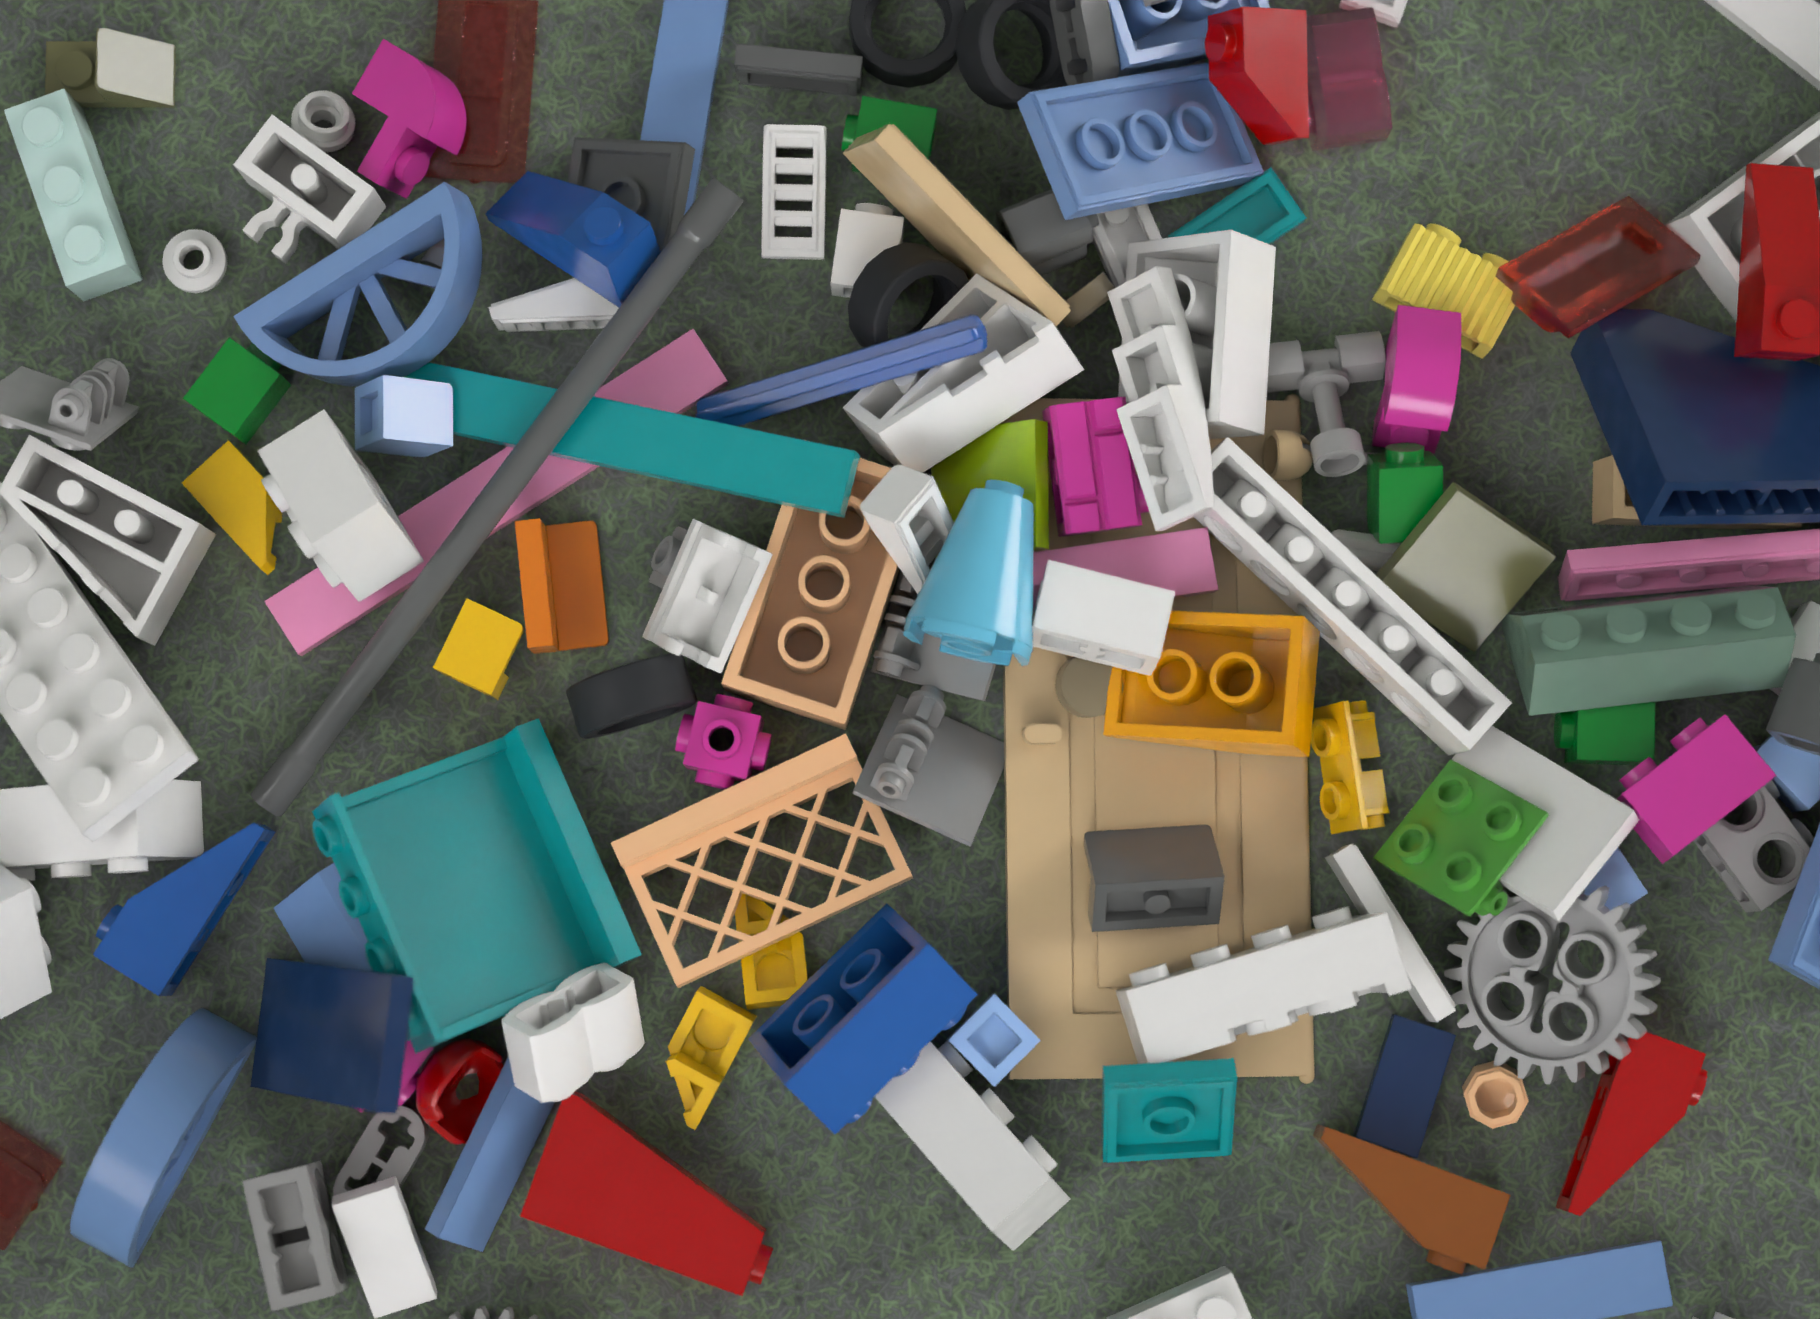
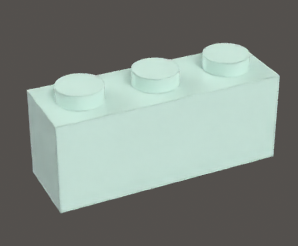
[4,89,143,301]

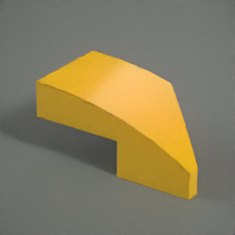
[182,440,282,575]
[732,890,808,1010]
[666,986,757,1130]

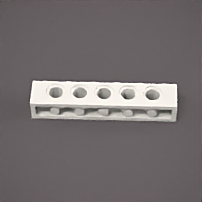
[1194,437,1512,756]

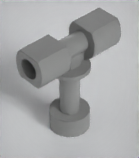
[1267,331,1386,477]

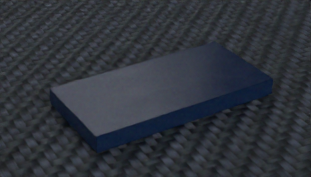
[250,958,414,1114]

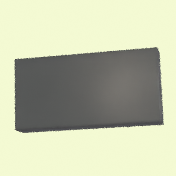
[734,43,863,96]

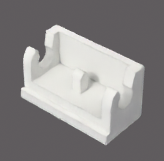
[642,519,773,673]
[1032,560,1175,676]

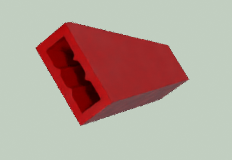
[520,1091,773,1296]

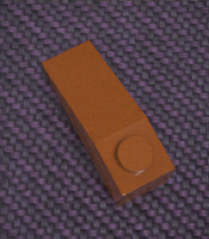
[1313,1124,1510,1275]

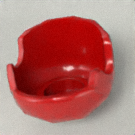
[416,1039,504,1145]

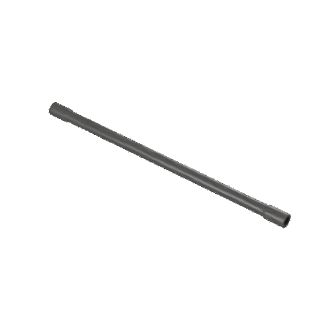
[250,177,744,817]

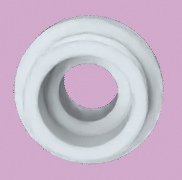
[291,90,355,152]
[163,229,228,293]

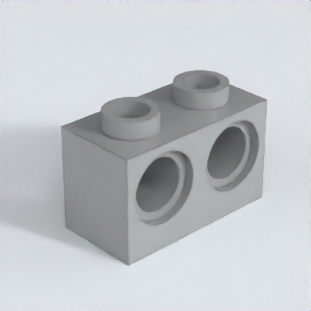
[1693,780,1814,912]
[242,1160,350,1311]

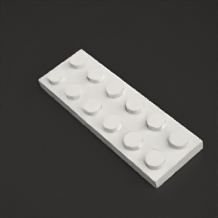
[0,482,199,842]

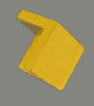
[433,598,524,700]

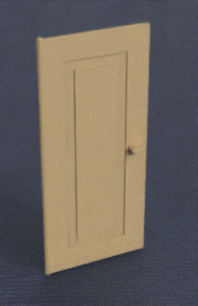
[1000,394,1315,1084]

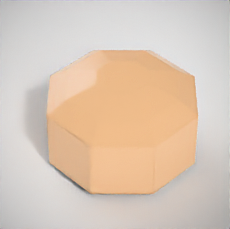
[1462,1061,1529,1129]

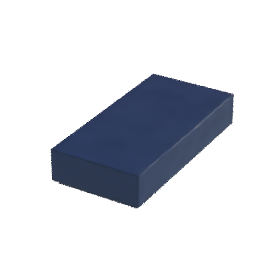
[1353,1014,1456,1158]

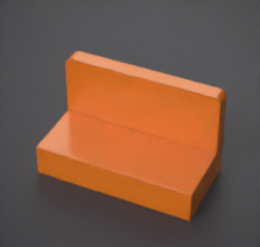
[515,518,609,654]

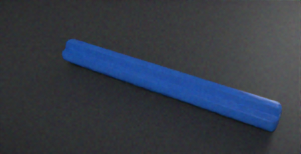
[695,314,988,426]

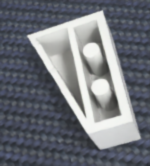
[0,779,204,881]

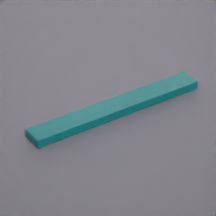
[404,362,860,518]

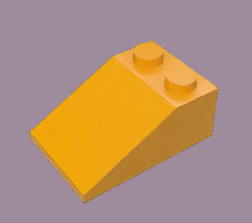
[1103,611,1320,757]

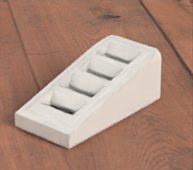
[761,124,827,260]
[488,278,619,332]
[860,465,954,594]

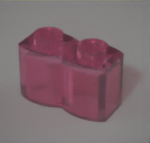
[1306,7,1392,151]

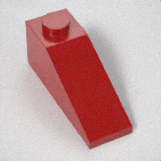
[1734,163,1820,361]
[1556,1032,1708,1216]

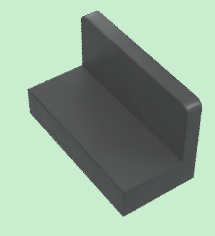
[1084,825,1225,932]

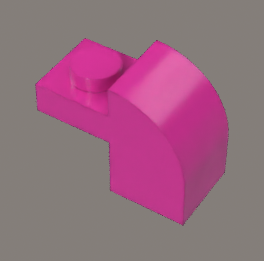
[352,39,466,199]
[1372,305,1461,454]

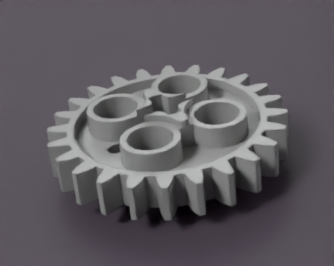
[1444,885,1660,1084]

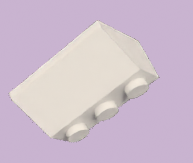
[1118,230,1276,439]

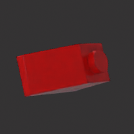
[1205,6,1309,145]

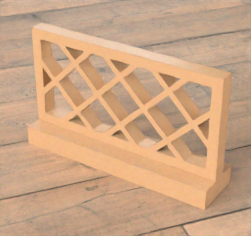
[611,733,913,988]

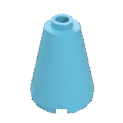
[903,480,1034,666]

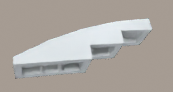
[1107,266,1214,531]

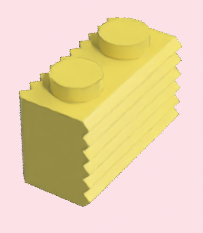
[1372,223,1527,359]

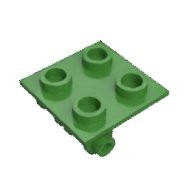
[1373,759,1549,917]

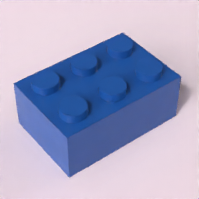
[748,903,978,1134]

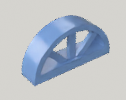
[234,182,482,386]
[70,1008,257,1268]

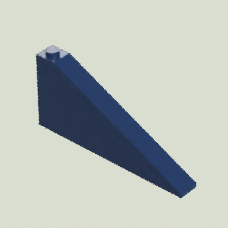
[1570,309,1820,525]

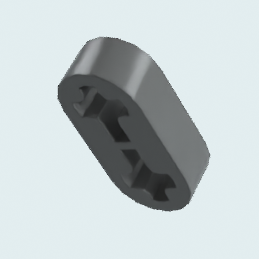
[1050,0,1120,86]

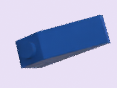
[485,171,661,307]
[93,822,276,996]

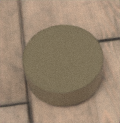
[1062,272,1115,329]
[1055,657,1123,718]

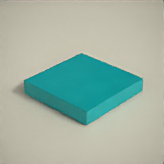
[1101,1058,1237,1163]

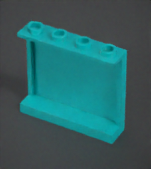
[312,718,642,1053]

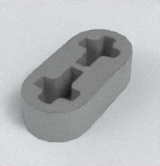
[333,1104,429,1195]

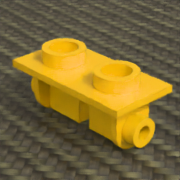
[1311,700,1390,834]

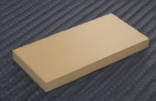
[843,124,1071,327]

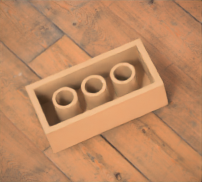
[721,440,899,730]

